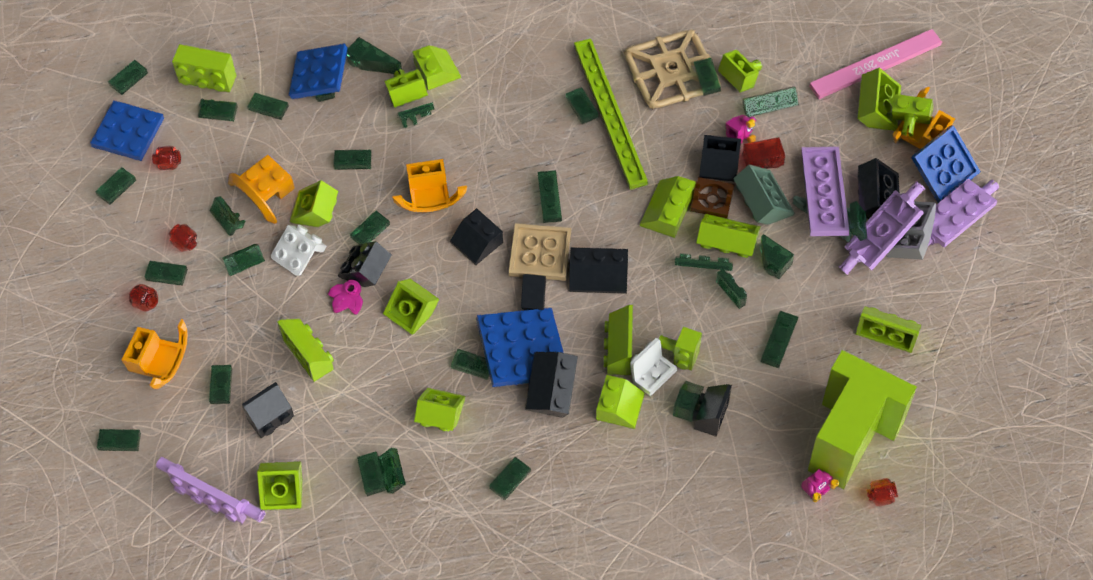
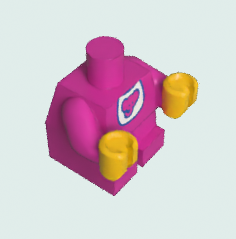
[725,115,756,144]
[801,469,839,502]

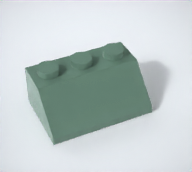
[733,165,795,225]

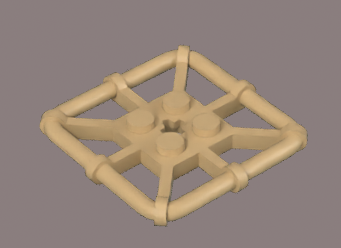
[624,29,721,109]

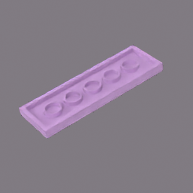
[801,147,849,236]

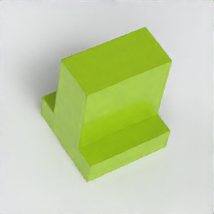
[807,350,917,489]

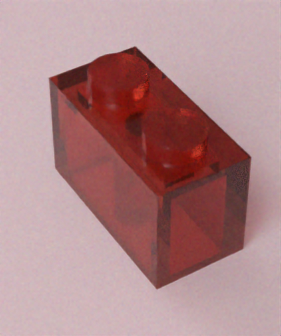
[742,137,785,169]

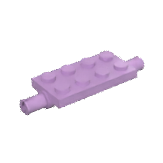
[928,179,999,248]
[839,181,925,275]
[156,457,265,523]

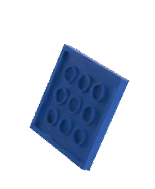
[476,308,564,387]

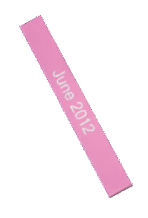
[809,29,942,99]

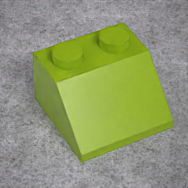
[412,45,461,91]
[290,180,338,227]
[383,279,439,335]
[596,375,645,429]
[414,388,465,431]
[257,461,302,510]

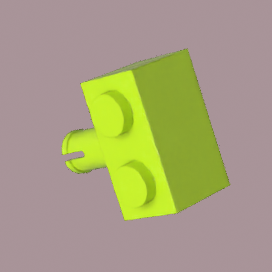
[718,49,762,93]
[384,69,428,108]
[892,94,933,136]
[659,327,702,371]

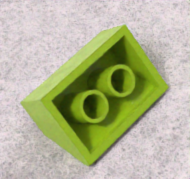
[857,67,901,131]
[640,176,696,238]
[696,214,761,258]
[603,305,633,375]
[856,306,921,353]
[277,319,334,382]

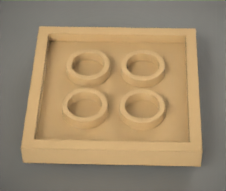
[509,224,571,281]

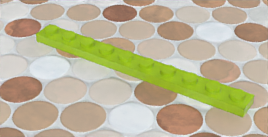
[574,38,648,190]

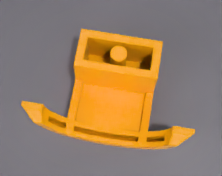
[892,87,955,149]
[228,155,295,224]
[392,159,467,212]
[121,319,188,389]

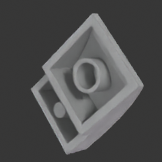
[886,201,936,260]

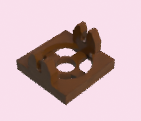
[691,177,735,218]

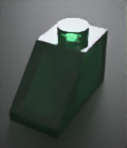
[760,234,794,279]
[673,381,704,422]

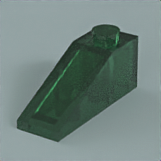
[346,37,402,75]

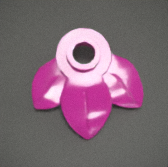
[328,280,363,315]

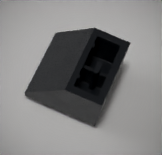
[699,135,741,182]
[338,241,392,287]

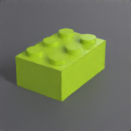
[172,44,237,92]

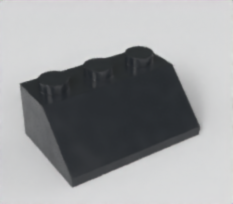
[858,158,900,219]
[569,247,628,294]
[525,352,578,418]

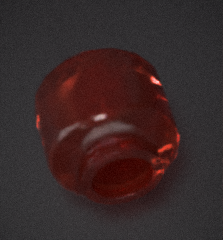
[152,146,181,170]
[169,224,197,252]
[129,284,158,312]
[867,478,898,507]

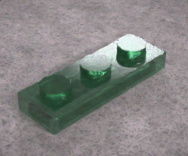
[742,86,799,117]
[538,170,562,223]
[675,253,733,271]
[761,311,799,368]

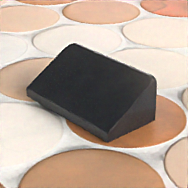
[521,274,546,310]

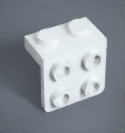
[271,225,327,276]
[630,338,677,396]

